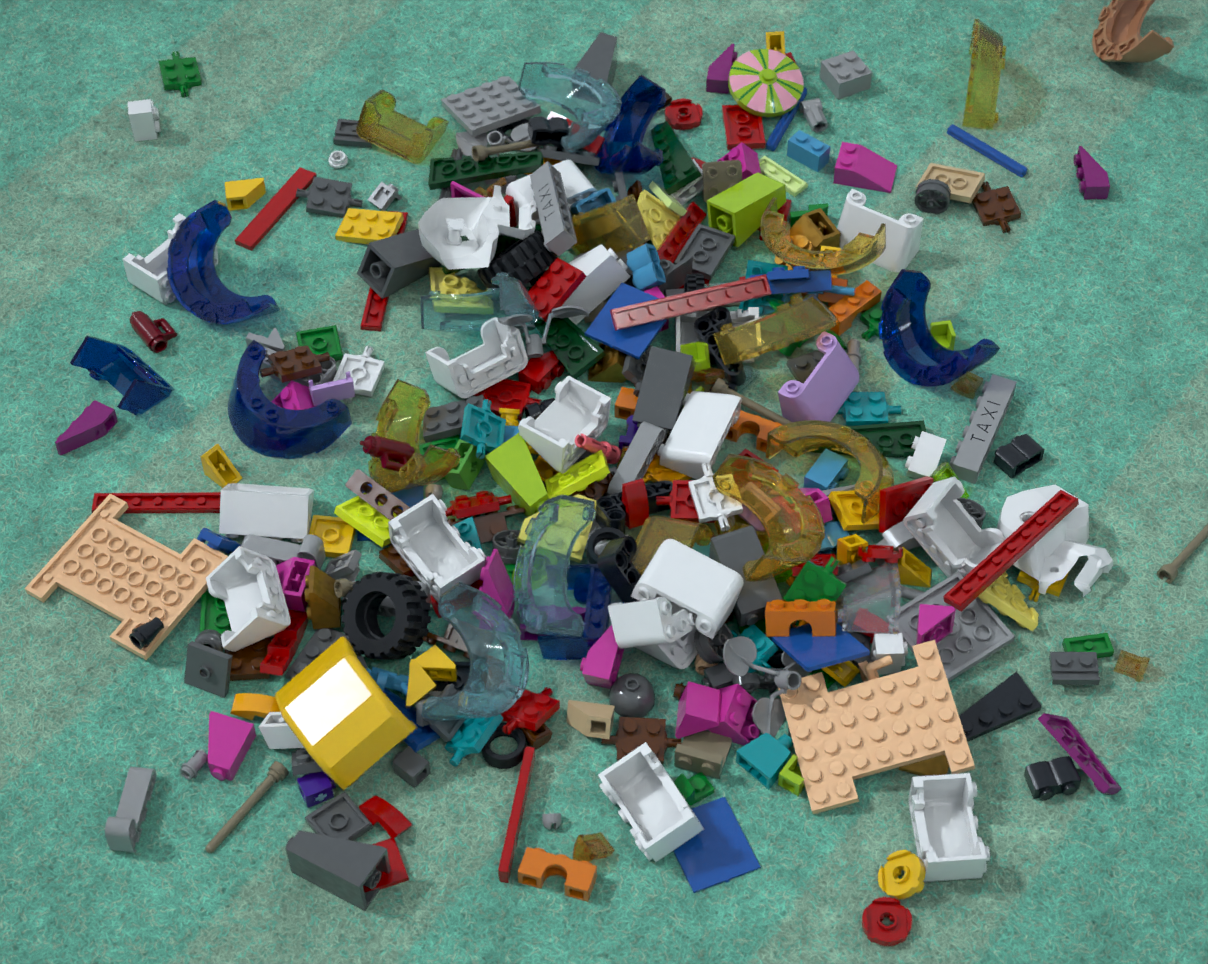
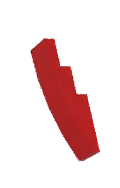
[260,610,309,676]

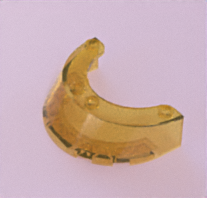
[962,19,1006,130]
[760,197,886,276]
[713,292,840,365]
[368,379,461,493]
[766,420,894,524]
[712,454,825,582]

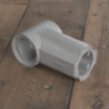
[799,98,828,133]

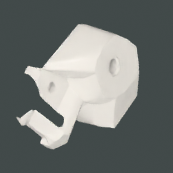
[418,185,536,269]
[997,485,1113,597]

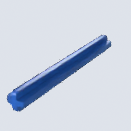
[766,87,807,151]
[947,124,1028,177]

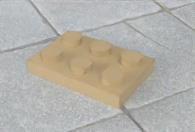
[916,163,985,203]

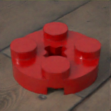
[665,98,703,130]
[858,545,903,563]
[862,897,912,946]

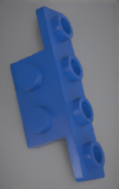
[749,266,832,294]

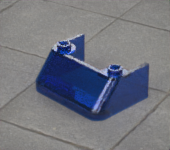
[70,335,174,415]
[537,564,613,660]

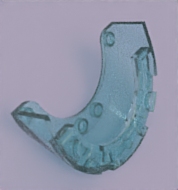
[518,62,622,152]
[420,273,540,332]
[514,494,596,637]
[421,581,529,721]

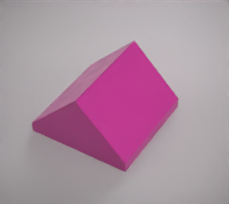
[916,604,956,645]
[675,681,722,739]

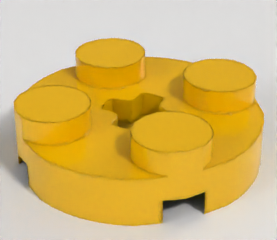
[878,850,926,900]

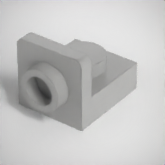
[368,181,402,211]

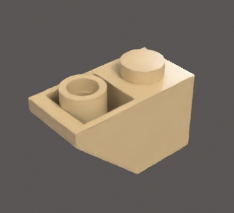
[566,700,615,739]

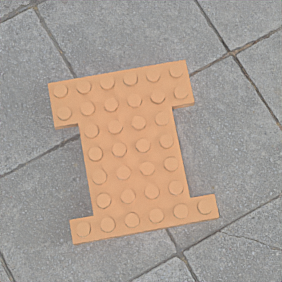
[25,494,228,661]
[778,640,975,814]

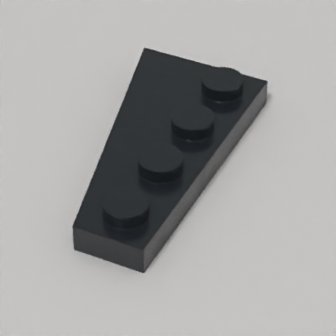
[959,671,1042,742]

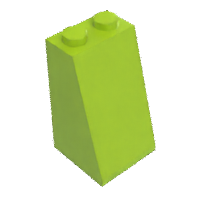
[707,172,786,247]
[485,433,551,517]

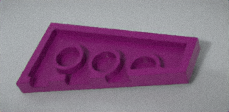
[1038,713,1122,795]

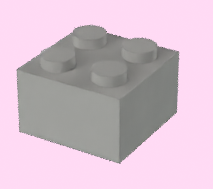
[820,50,872,99]

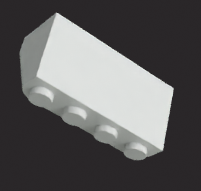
[219,483,314,542]

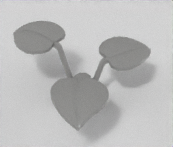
[456,123,539,194]
[498,305,589,358]
[723,636,812,737]

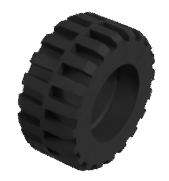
[478,230,557,299]
[342,572,431,660]

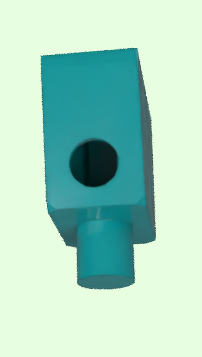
[736,733,793,790]

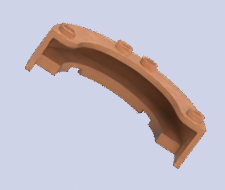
[1092,0,1174,63]

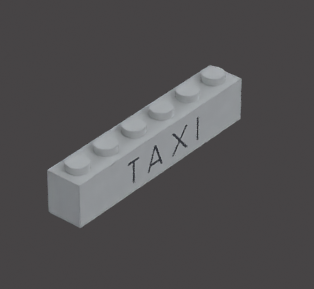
[530,161,577,256]
[949,374,1017,484]

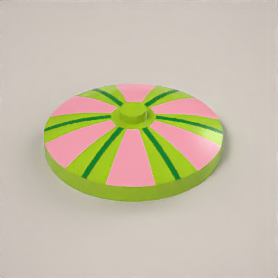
[728,49,804,117]

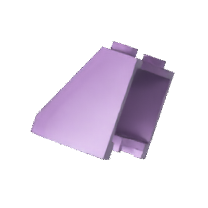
[778,331,859,430]

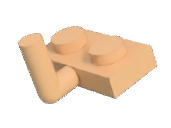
[858,655,893,682]

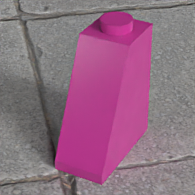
[208,711,256,781]

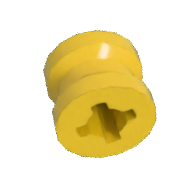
[499,408,520,426]

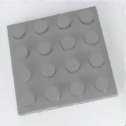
[441,76,541,137]
[886,571,1015,682]

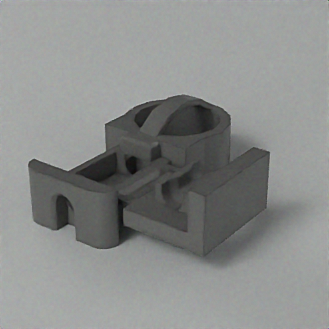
[732,668,785,694]

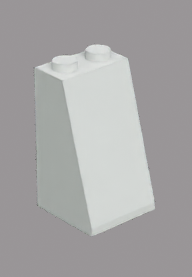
[561,244,631,325]

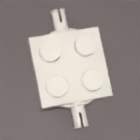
[333,346,385,403]
[688,463,743,531]

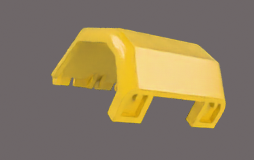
[275,637,418,790]

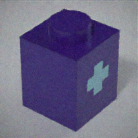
[297,771,336,808]

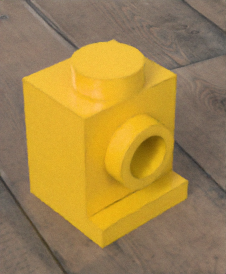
[837,534,868,565]

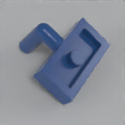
[197,528,241,554]

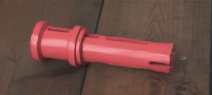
[575,433,622,464]

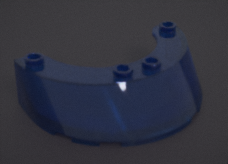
[594,74,666,175]
[167,200,280,324]
[878,269,1000,387]
[228,340,352,459]

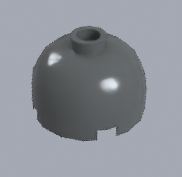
[609,673,655,718]

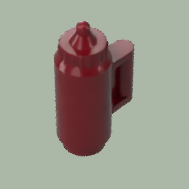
[129,311,177,353]
[360,435,415,473]

